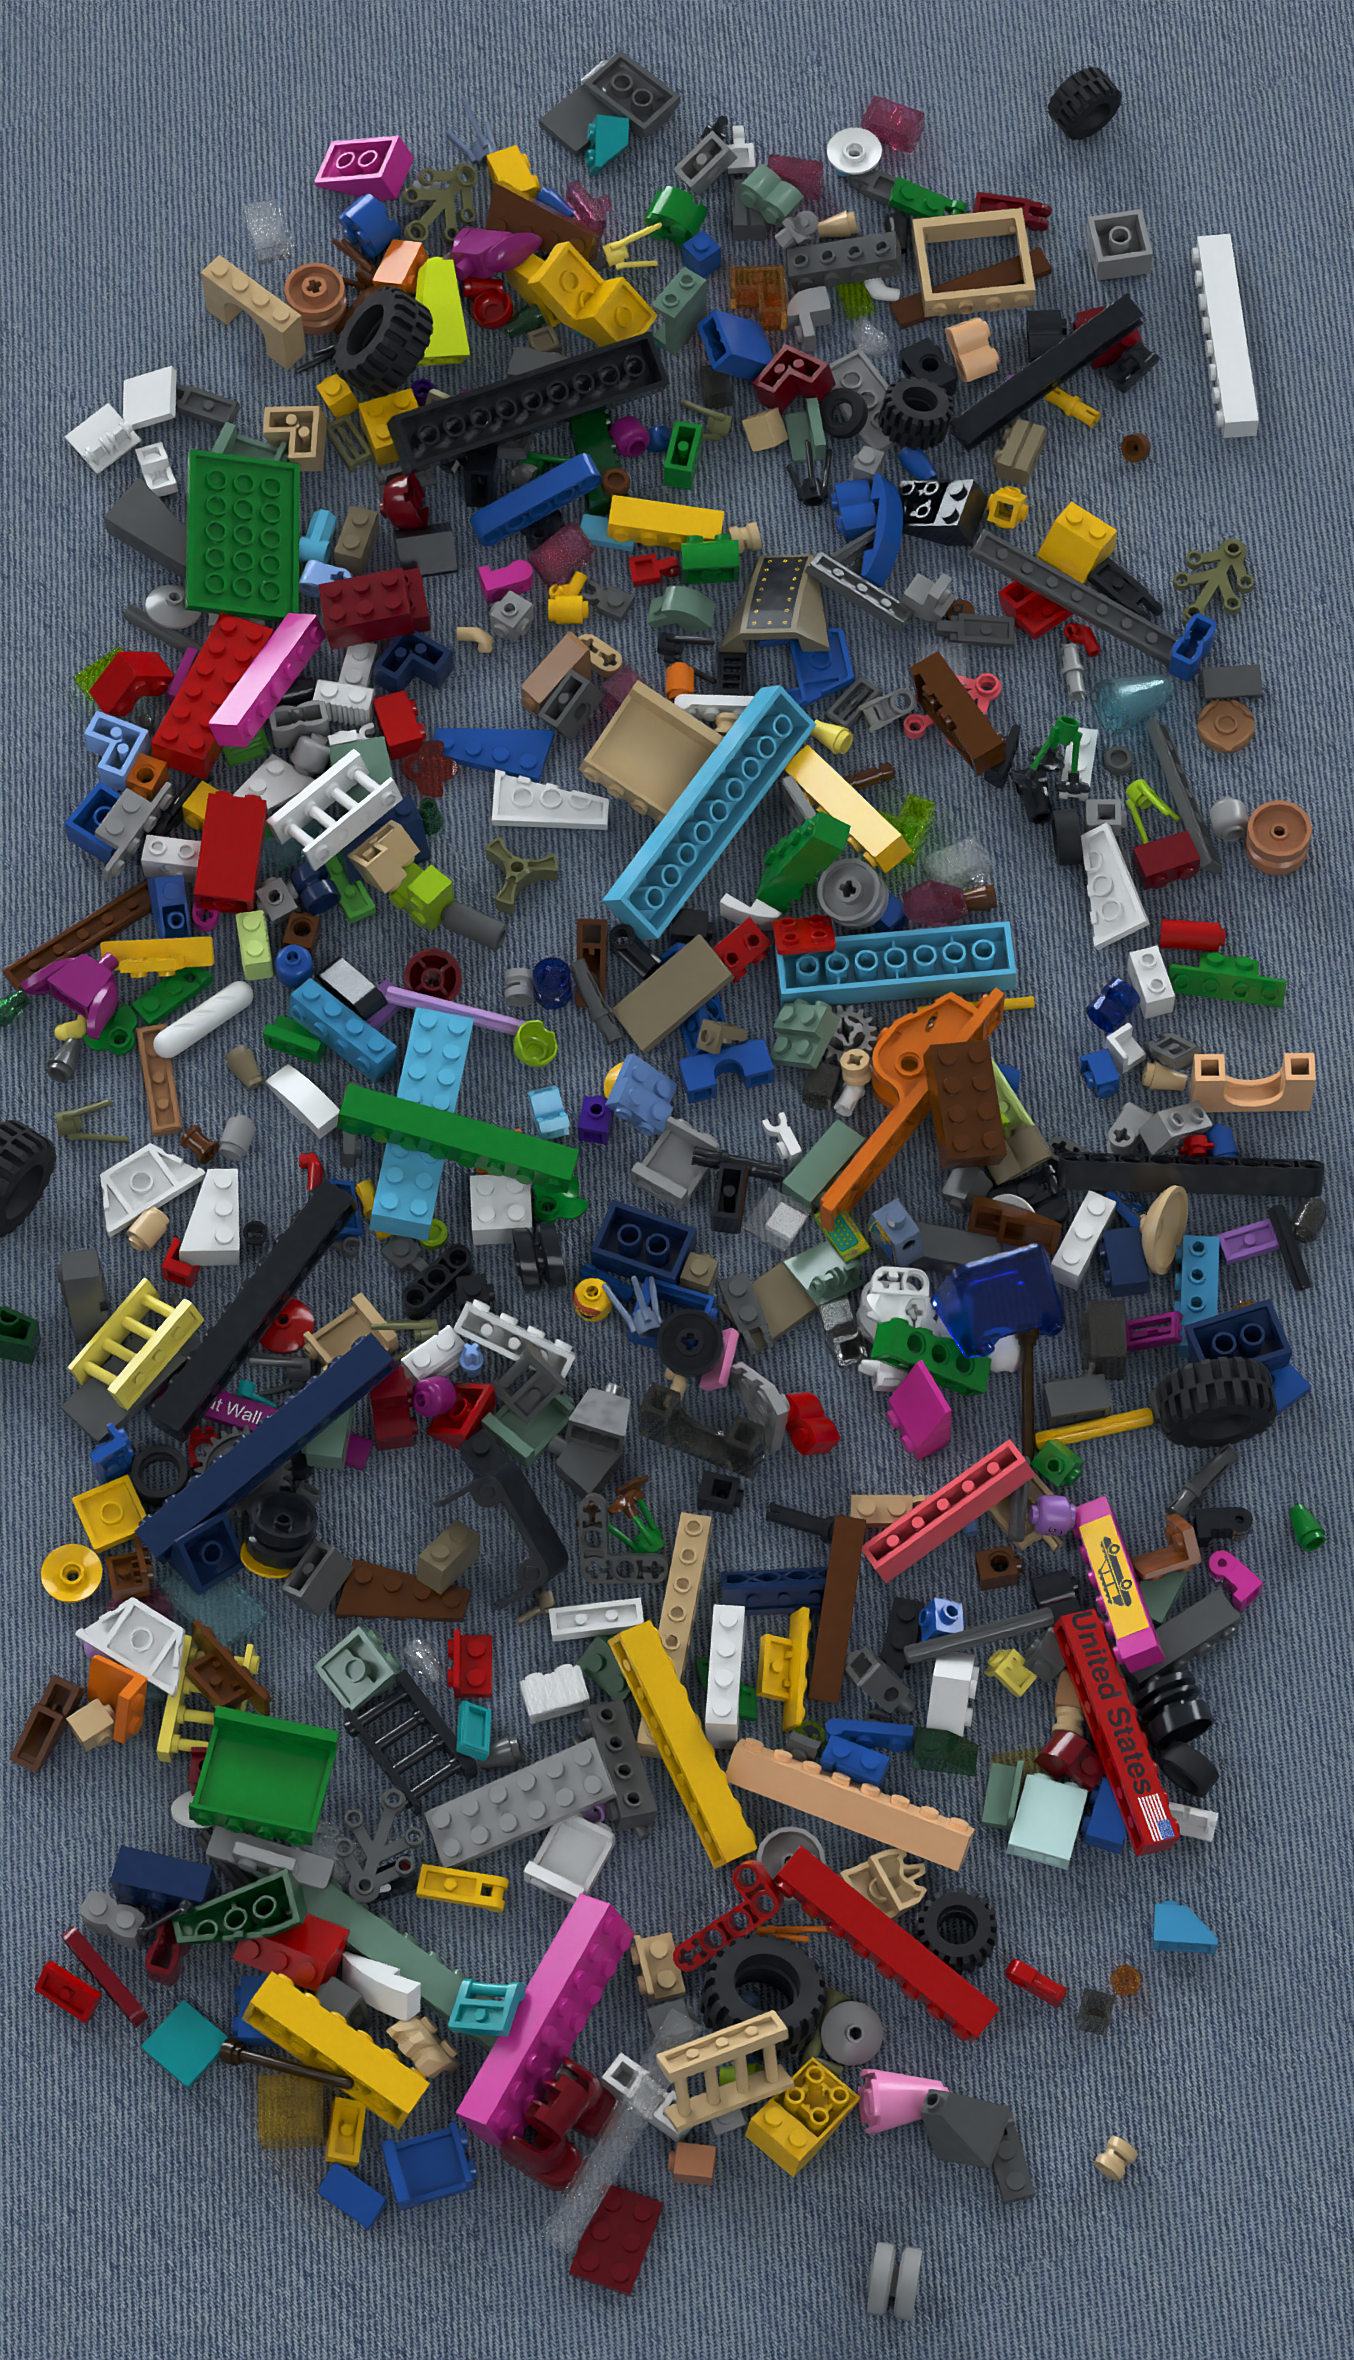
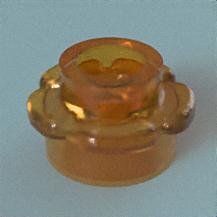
[1110,1965,1142,1996]

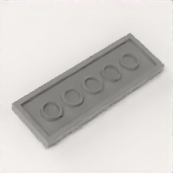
[424,1737,617,1869]

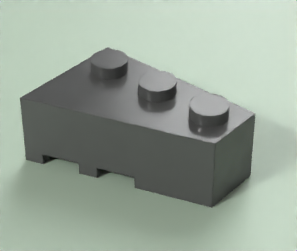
[56,1248,110,1345]

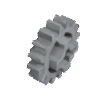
[824,1005,877,1068]

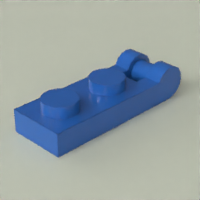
[825,1718,914,1752]

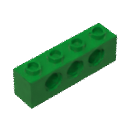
[870,1317,992,1397]

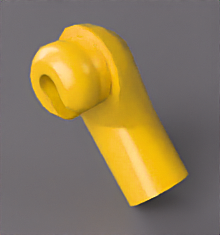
[548,571,588,599]

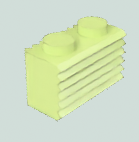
[235,910,274,981]

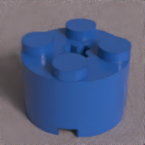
[337,193,401,260]

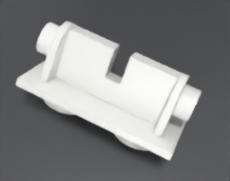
[1169,1801,1219,1842]

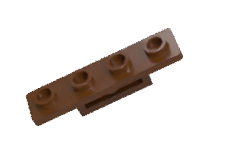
[185,1619,271,1716]

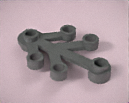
[334,1788,424,1903]

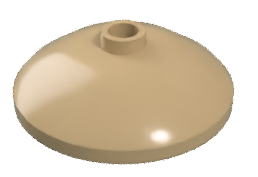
[1140,1185,1188,1275]

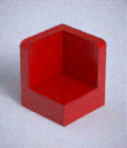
[161,1237,201,1288]

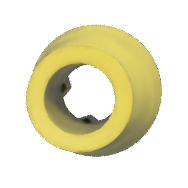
[809,720,853,754]

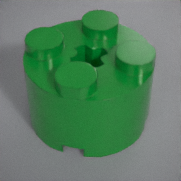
[644,186,707,249]

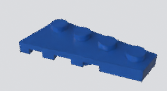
[428,728,555,783]

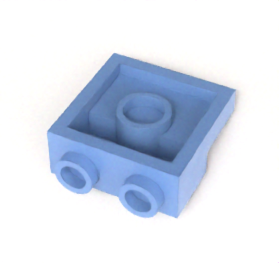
[605,1054,678,1136]

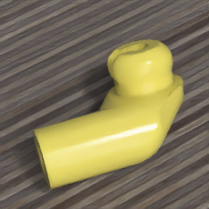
[54,1015,87,1041]

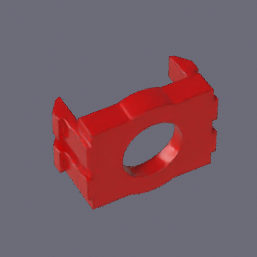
[188,1427,218,1469]

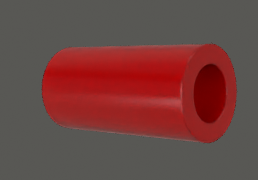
[1159,919,1226,952]

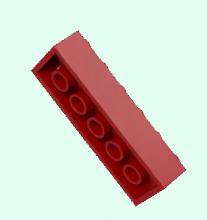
[151,613,274,780]

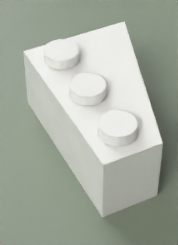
[179,1169,240,1266]

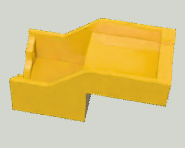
[527,241,658,348]

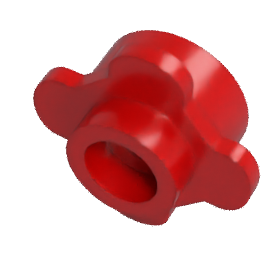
[1179,1135,1214,1156]

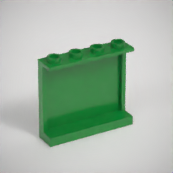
[189,1706,339,1846]

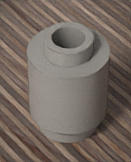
[219,1115,256,1161]

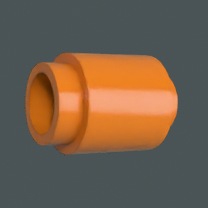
[666,662,694,703]

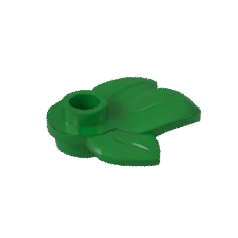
[82,1004,137,1055]
[533,1176,589,1223]

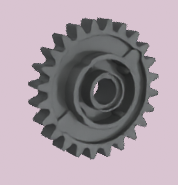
[194,1425,293,1522]

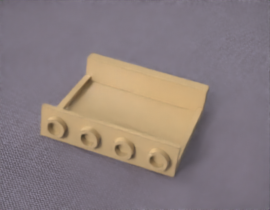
[579,680,724,825]

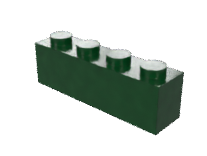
[569,411,627,516]

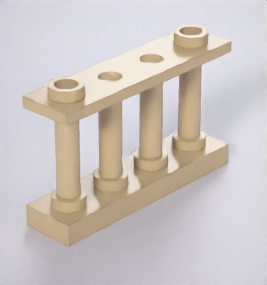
[656,2010,795,2132]

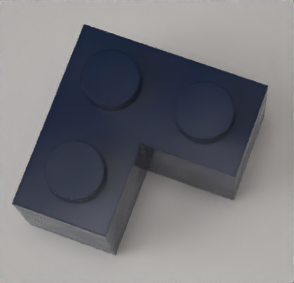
[373,630,454,693]

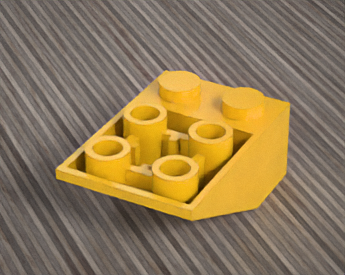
[745,2056,861,2177]

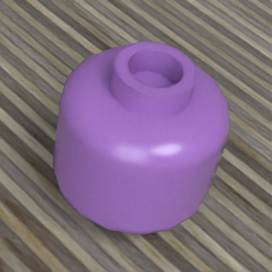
[1028,1495,1076,1536]

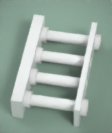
[266,749,403,871]

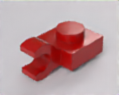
[628,553,680,588]

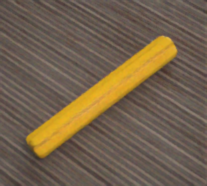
[1035,1407,1154,1450]

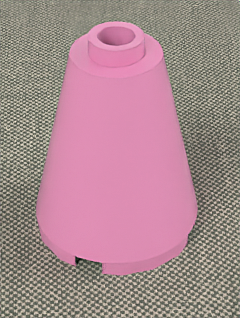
[858,2069,949,2134]

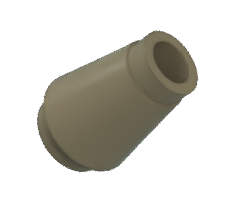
[225,1045,264,1091]

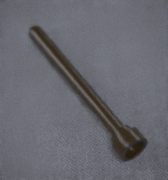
[1015,1324,1040,1468]
[220,2038,354,2090]

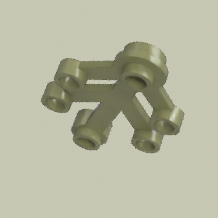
[401,163,478,244]
[1173,539,1254,627]

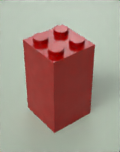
[194,791,268,914]

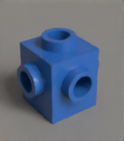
[918,1598,966,1641]

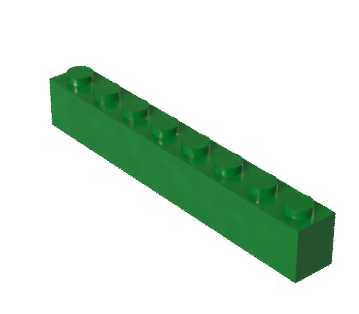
[337,1083,579,1194]

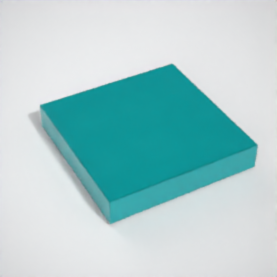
[140,1999,228,2090]

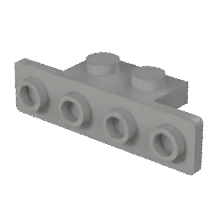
[94,782,173,883]
[206,1826,335,1891]

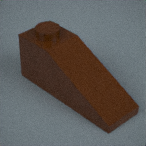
[576,918,608,1007]

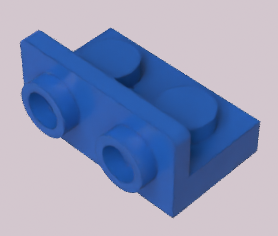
[89,1422,135,1485]

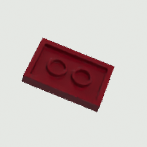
[569,2182,664,2297]

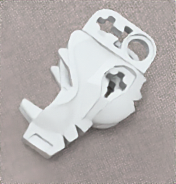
[855,1266,937,1393]

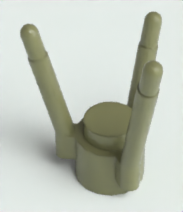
[680,400,733,442]
[55,1099,129,1142]
[370,1318,439,1362]

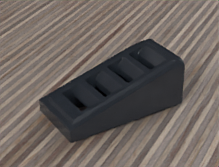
[717,652,747,696]
[984,724,1021,790]

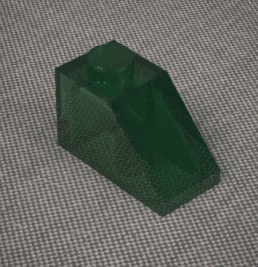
[913,1727,979,1777]

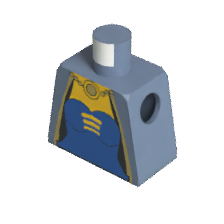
[867,1199,924,1268]

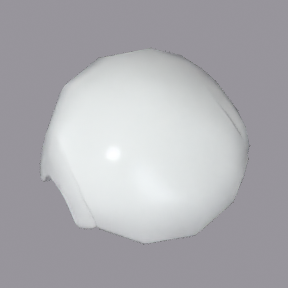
[977,1327,1021,1373]

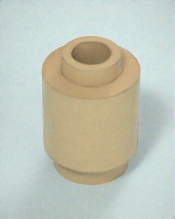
[126,1207,170,1252]

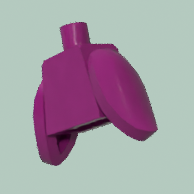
[451,227,542,281]
[20,952,119,1040]

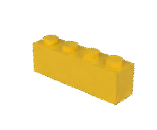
[607,495,724,551]

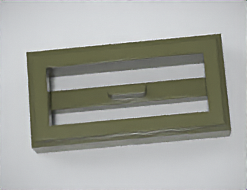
[326,415,375,472]

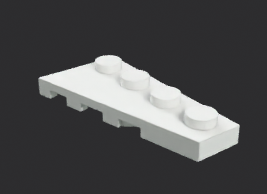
[492,769,609,830]
[1081,822,1150,950]

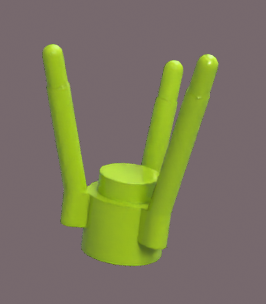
[1125,779,1181,844]

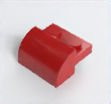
[998,581,1074,640]

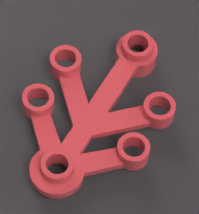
[903,673,1001,747]

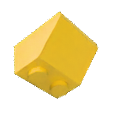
[1037,501,1117,585]

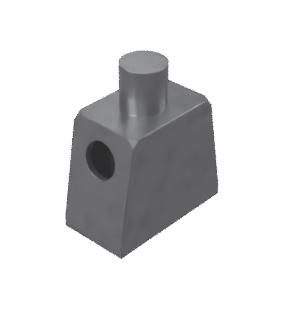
[565,1383,630,1456]

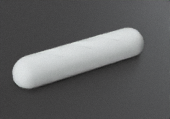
[153,981,254,1058]

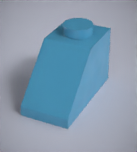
[1152,1900,1218,1954]

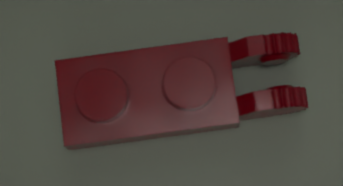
[973,192,1052,232]

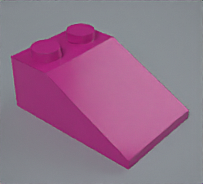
[314,136,414,201]
[886,1360,952,1461]

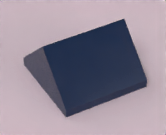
[170,1511,245,1595]

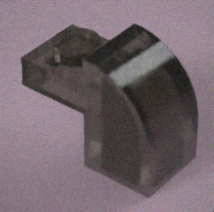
[817,1297,868,1368]

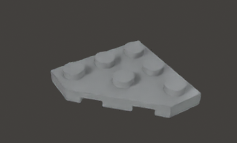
[729,1361,790,1454]

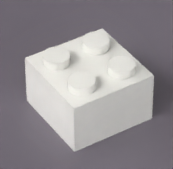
[470,1175,533,1245]

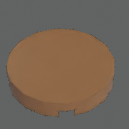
[1197,699,1255,753]

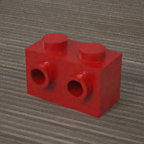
[712,917,772,983]

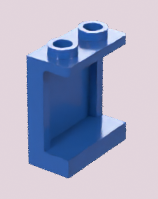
[381,2121,478,2211]

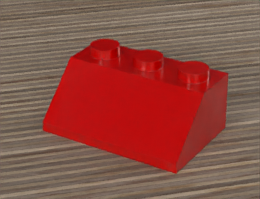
[233,1913,351,1992]

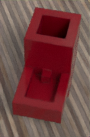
[1034,1730,1105,1792]

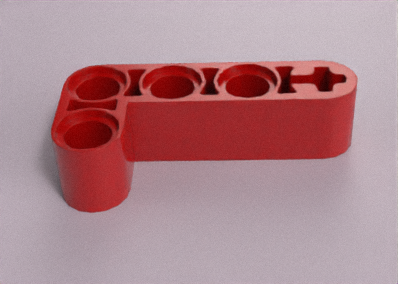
[673,1860,784,1971]

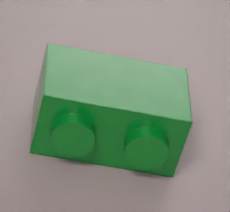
[664,420,703,490]

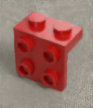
[772,915,836,955]

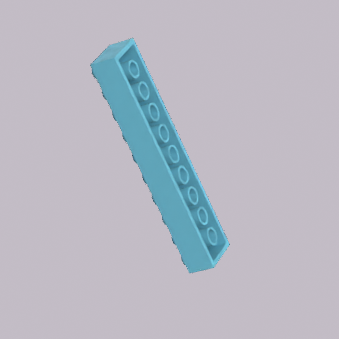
[602,685,817,940]

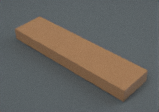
[136,1024,183,1137]

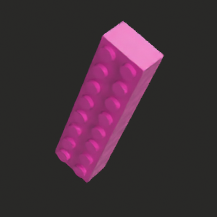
[456,1893,635,2149]

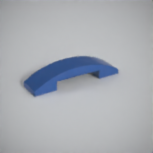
[861,473,903,588]

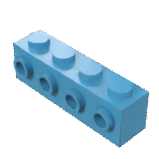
[288,978,397,1083]
[1172,1235,1220,1358]

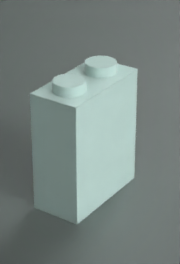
[1006,1773,1088,1870]

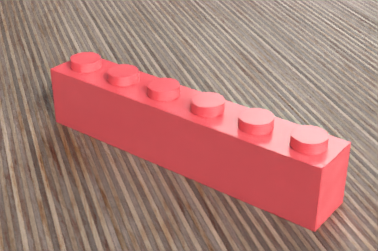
[862,1439,1036,1584]

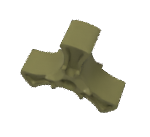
[485,837,559,914]

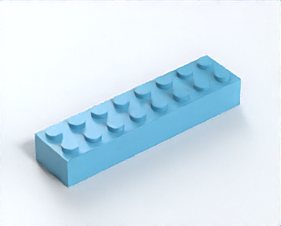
[775,921,1016,1010]
[369,1007,474,1241]

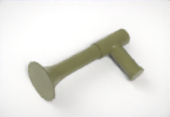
[796,1987,852,2079]

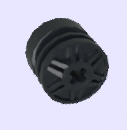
[1133,1671,1215,1750]

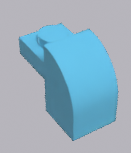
[527,1085,570,1140]

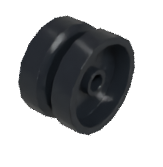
[512,1222,567,1294]
[657,1309,724,1378]
[245,1491,318,1569]

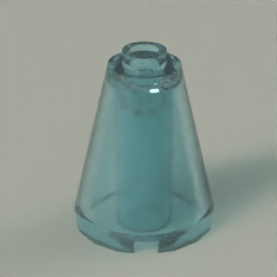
[1092,674,1175,736]

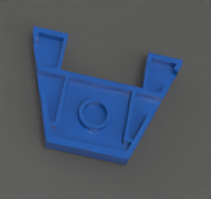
[757,628,854,708]

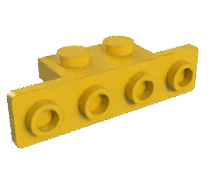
[100,936,215,978]
[756,1607,811,1732]

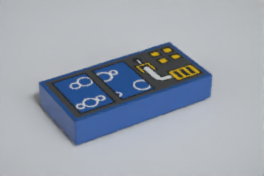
[1104,1191,1149,1238]

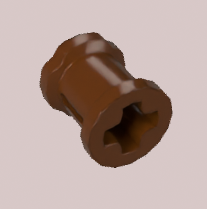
[180,1125,219,1164]

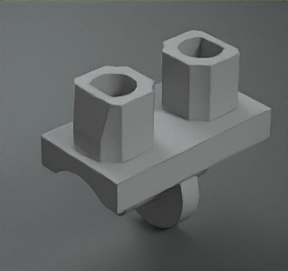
[774,211,818,249]

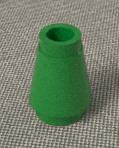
[1288,1504,1326,1552]

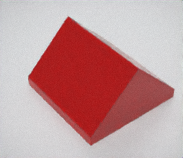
[426,1383,496,1450]

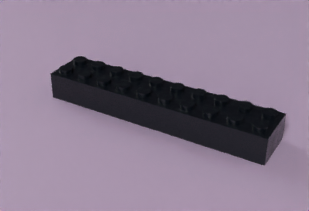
[386,331,670,476]

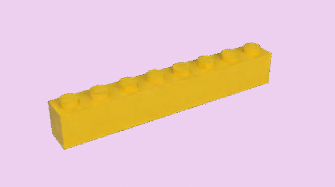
[608,1620,758,1870]

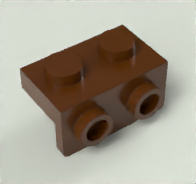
[105,1537,154,1601]

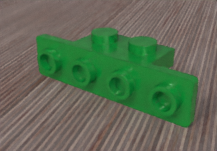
[1168,952,1287,1007]

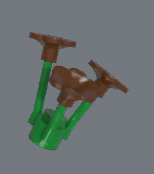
[575,1475,666,1553]

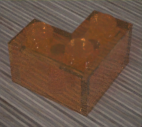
[729,265,787,331]

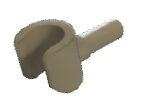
[516,1591,557,1624]

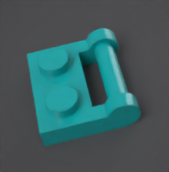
[447,1978,525,2037]

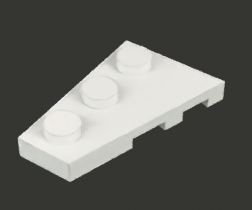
[233,753,315,816]

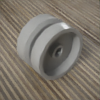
[817,858,889,929]
[753,1826,826,1905]
[867,2241,923,2321]

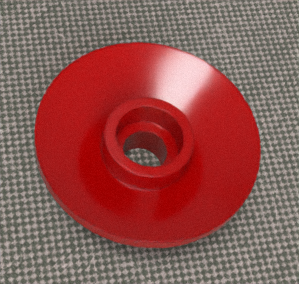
[259,1298,314,1354]

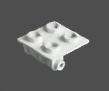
[65,403,141,475]

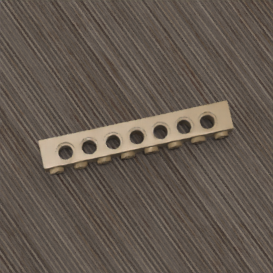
[637,1512,712,1759]

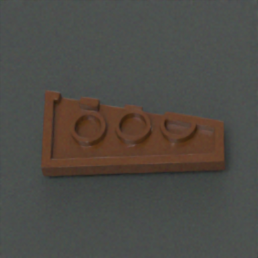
[335,1559,472,1623]

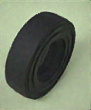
[819,388,868,439]

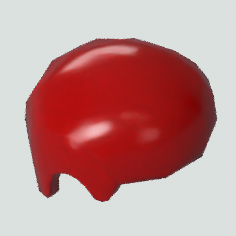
[472,287,513,330]

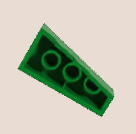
[755,811,851,913]

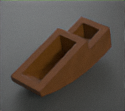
[967,1195,1062,1254]
[9,1675,86,1773]

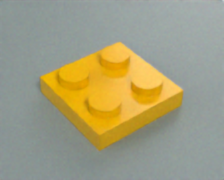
[71,1474,146,1554]

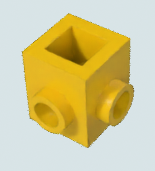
[986,486,1029,529]

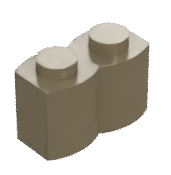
[987,1123,1053,1186]

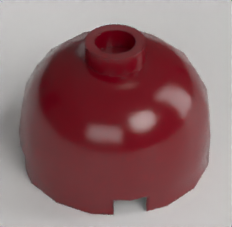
[379,474,430,530]
[403,948,462,1001]

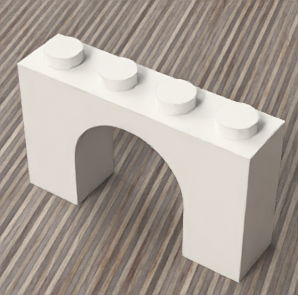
[705,1604,745,1749]

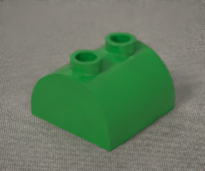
[681,534,740,585]

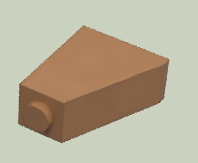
[521,631,592,715]

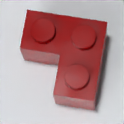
[88,651,175,716]

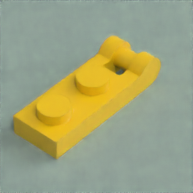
[416,1864,509,1913]

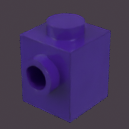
[578,1095,614,1145]

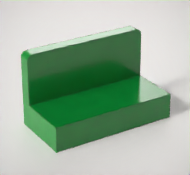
[263,1015,327,1065]

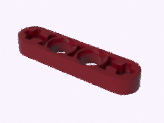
[60,1926,149,2028]

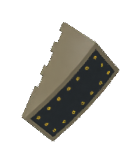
[719,554,830,653]

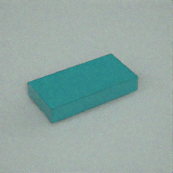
[456,1700,491,1762]

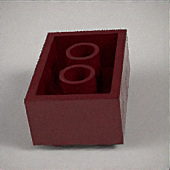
[318,568,415,650]

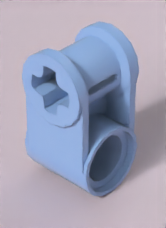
[299,560,351,598]

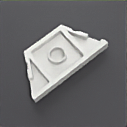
[100,1143,206,1238]
[75,1597,186,1698]

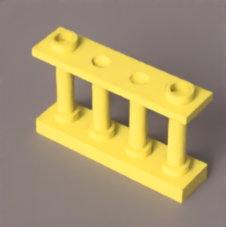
[67,1277,204,1411]
[156,1635,260,1763]

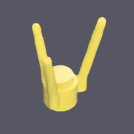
[602,223,662,271]

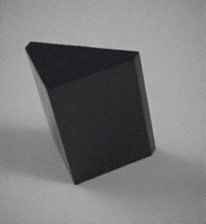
[394,522,458,578]

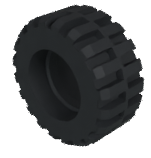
[333,286,433,398]
[0,1120,57,1238]
[1155,1357,1277,1448]
[700,1934,827,2061]

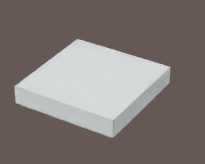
[123,366,176,430]

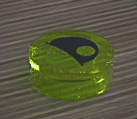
[795,1720,825,1750]

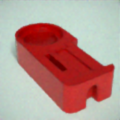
[1004,1959,1067,2008]

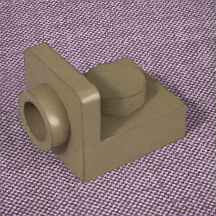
[696,1019,748,1055]

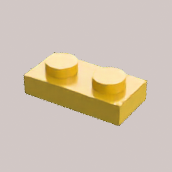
[325,2097,366,2167]

